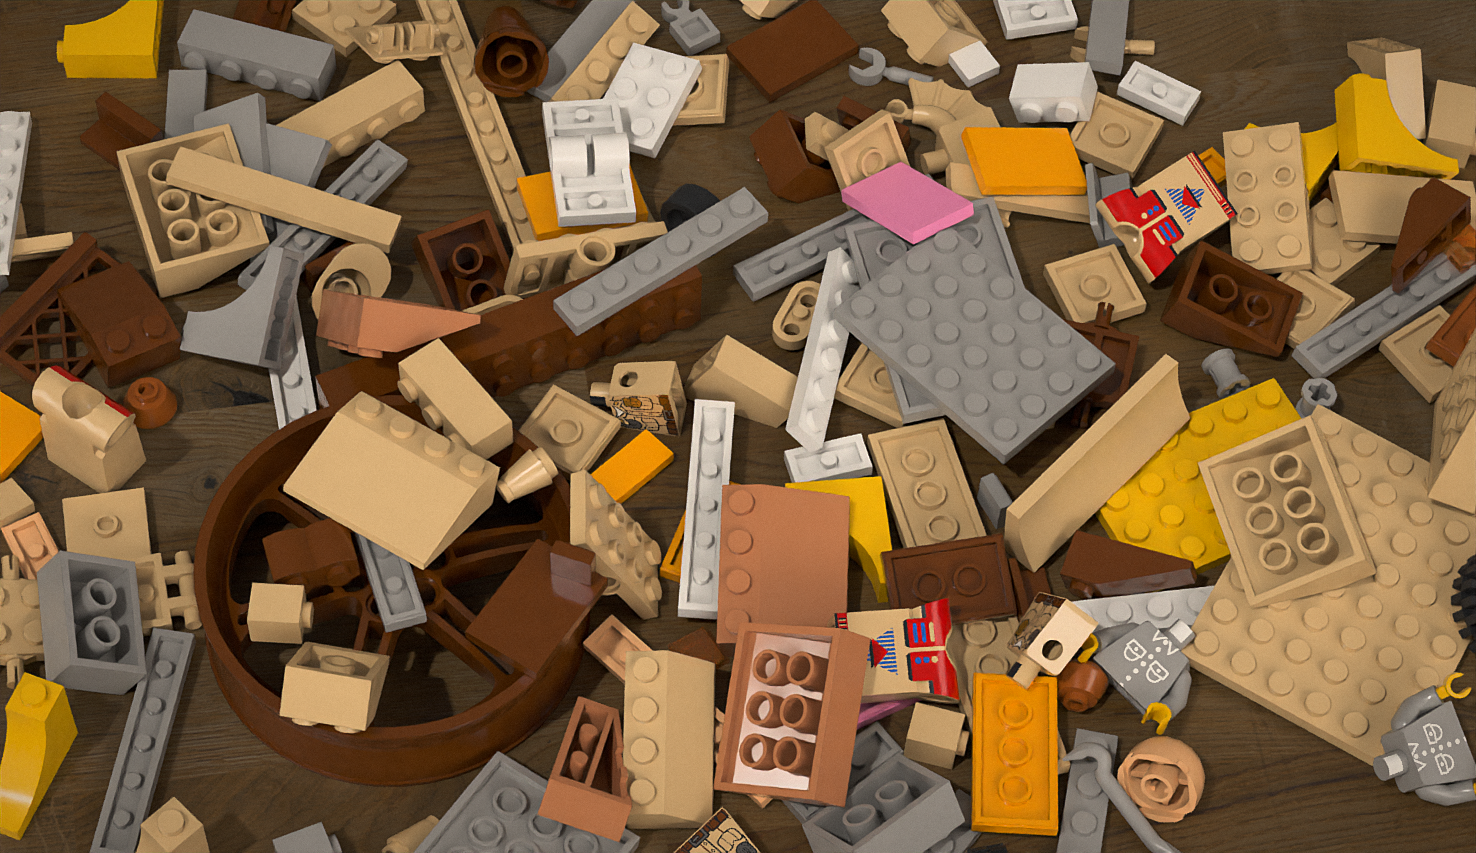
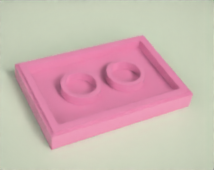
[841,162,974,244]

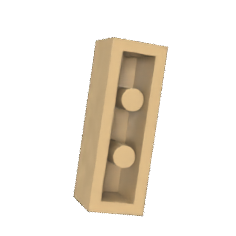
[397,338,513,460]

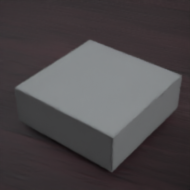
[977,473,1013,530]

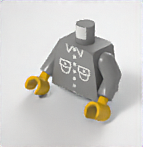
[1077,619,1196,735]
[1373,672,1476,806]

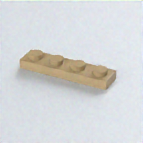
[548,0,660,102]

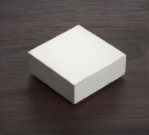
[948,41,1000,88]

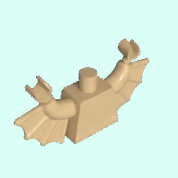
[885,78,1012,228]

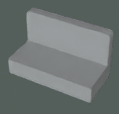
[1085,163,1132,248]

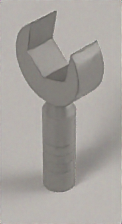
[848,48,934,86]

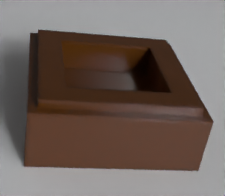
[550,540,596,586]

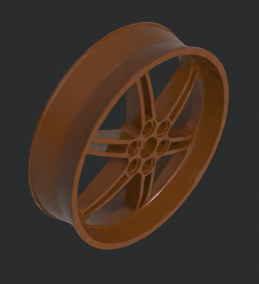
[193,395,590,787]

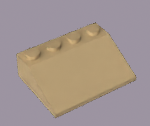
[116,123,270,298]
[1427,328,1476,513]
[283,391,500,570]
[1198,415,1377,608]

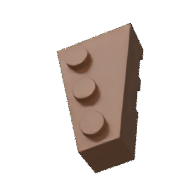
[537,696,632,842]

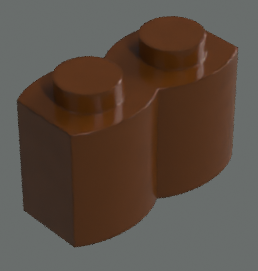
[262,518,360,595]

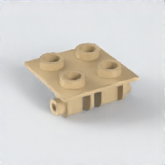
[344,20,443,64]

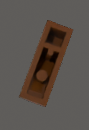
[1391,177,1471,294]
[1060,530,1197,599]

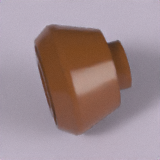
[122,377,177,429]
[1052,658,1109,712]

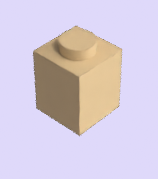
[247,583,314,644]
[903,702,970,770]

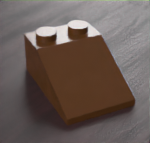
[411,209,525,311]
[1160,241,1303,357]
[57,261,181,388]

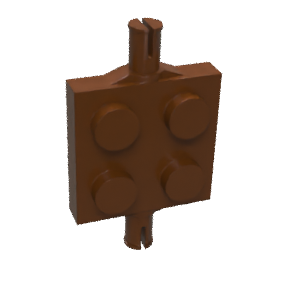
[1063,302,1140,428]

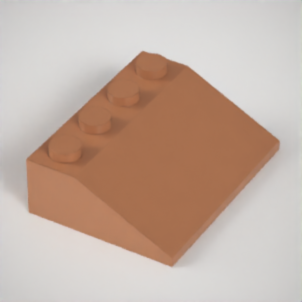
[316,289,481,358]
[716,484,850,657]
[713,622,871,808]

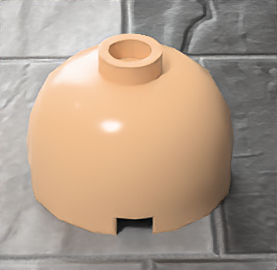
[1117,736,1205,822]

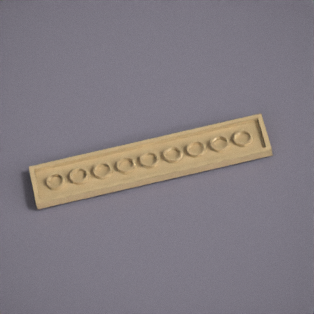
[867,418,1071,775]

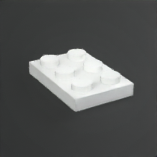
[603,43,702,158]

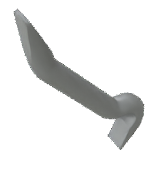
[1062,742,1181,853]

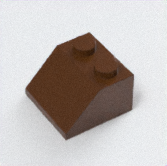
[749,109,841,203]

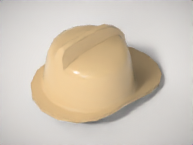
[312,243,391,320]

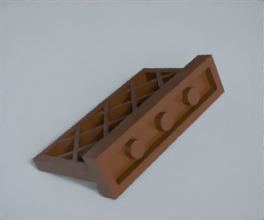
[0,232,158,387]

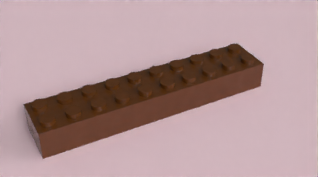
[315,265,702,409]

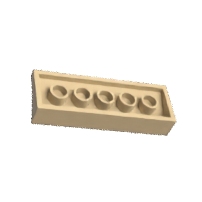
[1004,354,1190,573]

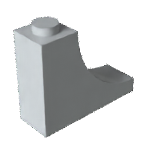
[180,245,305,371]

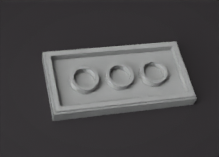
[193,93,274,234]

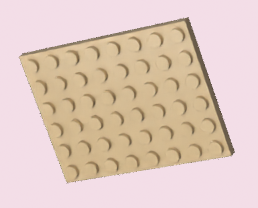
[1181,404,1476,766]

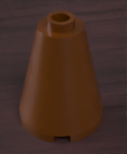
[474,6,549,97]

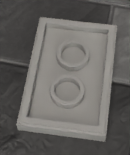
[266,123,332,244]

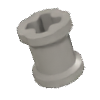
[1201,348,1251,399]
[1295,378,1337,418]

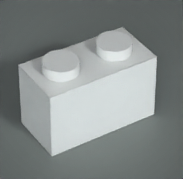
[1009,62,1098,123]

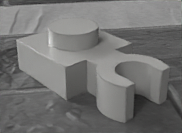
[661,0,720,56]

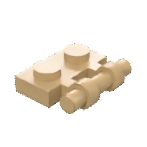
[121,551,202,637]

